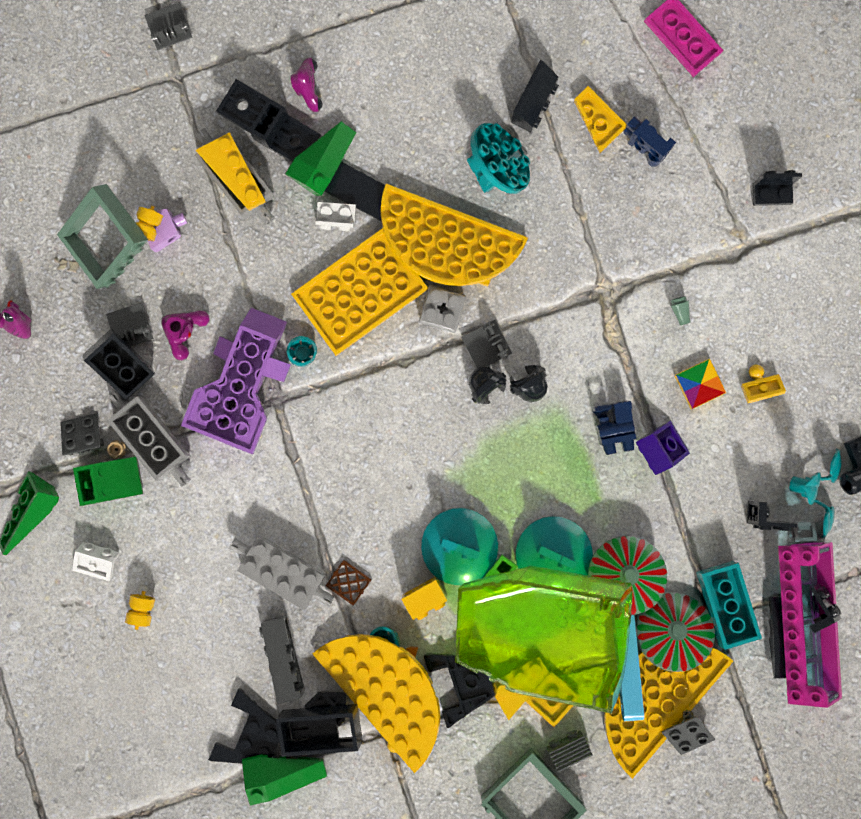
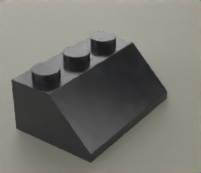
[511,60,559,133]

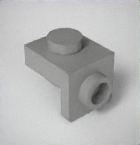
[788,522,817,542]

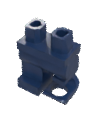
[623,116,676,167]
[592,400,637,455]

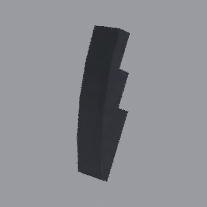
[768,597,786,679]

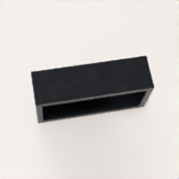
[276,704,363,757]

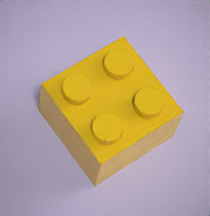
[401,576,447,620]

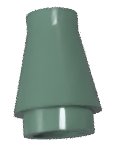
[670,296,691,325]

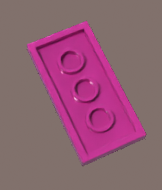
[644,0,724,78]

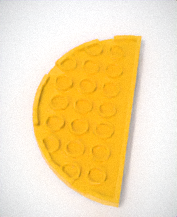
[381,184,528,286]
[312,634,440,773]
[604,648,733,779]

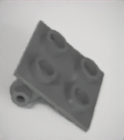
[144,2,193,50]
[106,303,154,346]
[461,320,512,368]
[60,413,104,456]
[662,710,715,755]

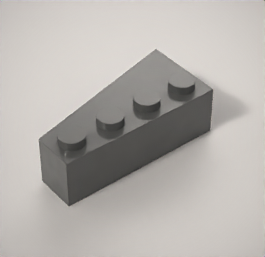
[259,615,305,704]

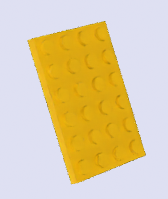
[291,228,428,356]

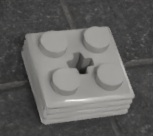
[419,285,466,333]

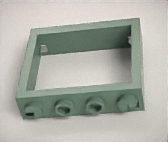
[57,184,148,289]
[481,748,587,819]

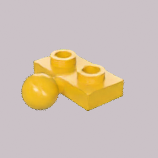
[741,364,786,404]

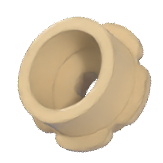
[107,440,126,459]

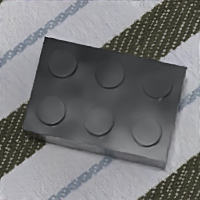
[83,329,155,400]

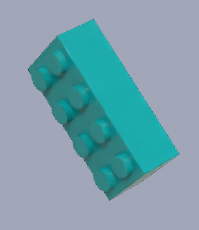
[696,561,762,650]

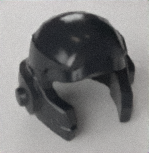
[509,365,548,403]
[468,366,507,404]

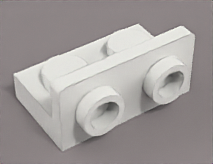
[315,202,356,231]
[72,542,119,581]

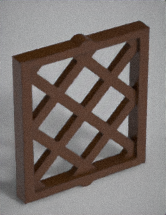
[325,560,372,606]

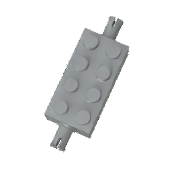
[194,128,275,225]
[107,391,191,487]
[229,535,335,610]

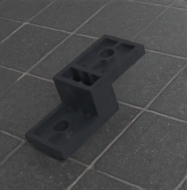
[216,79,322,162]

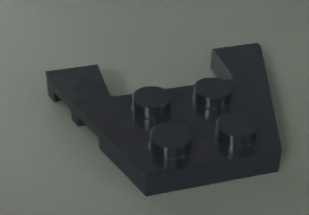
[423,653,497,728]
[208,688,279,764]

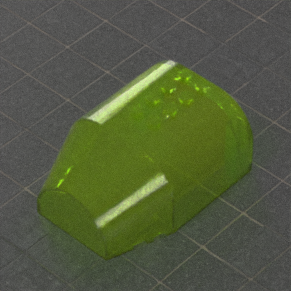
[455,566,632,713]

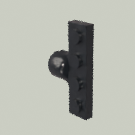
[839,436,861,495]

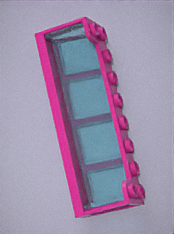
[778,542,842,708]

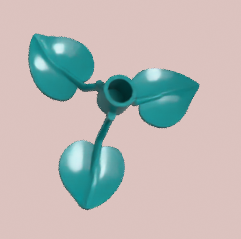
[789,448,842,539]

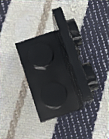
[752,170,802,206]
[747,501,798,531]
[810,584,842,633]

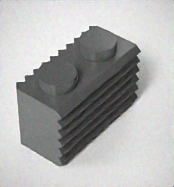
[546,730,593,772]

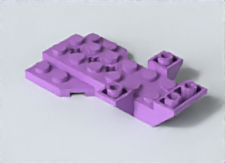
[181,308,291,454]

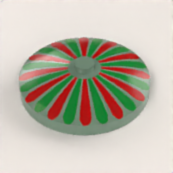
[588,536,667,615]
[636,592,715,672]

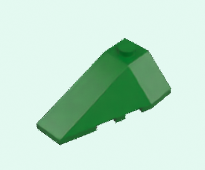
[285,121,357,196]
[0,471,59,555]
[242,755,327,806]

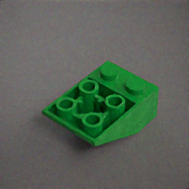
[73,457,143,506]

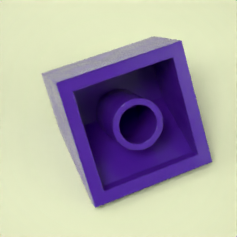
[636,420,690,475]

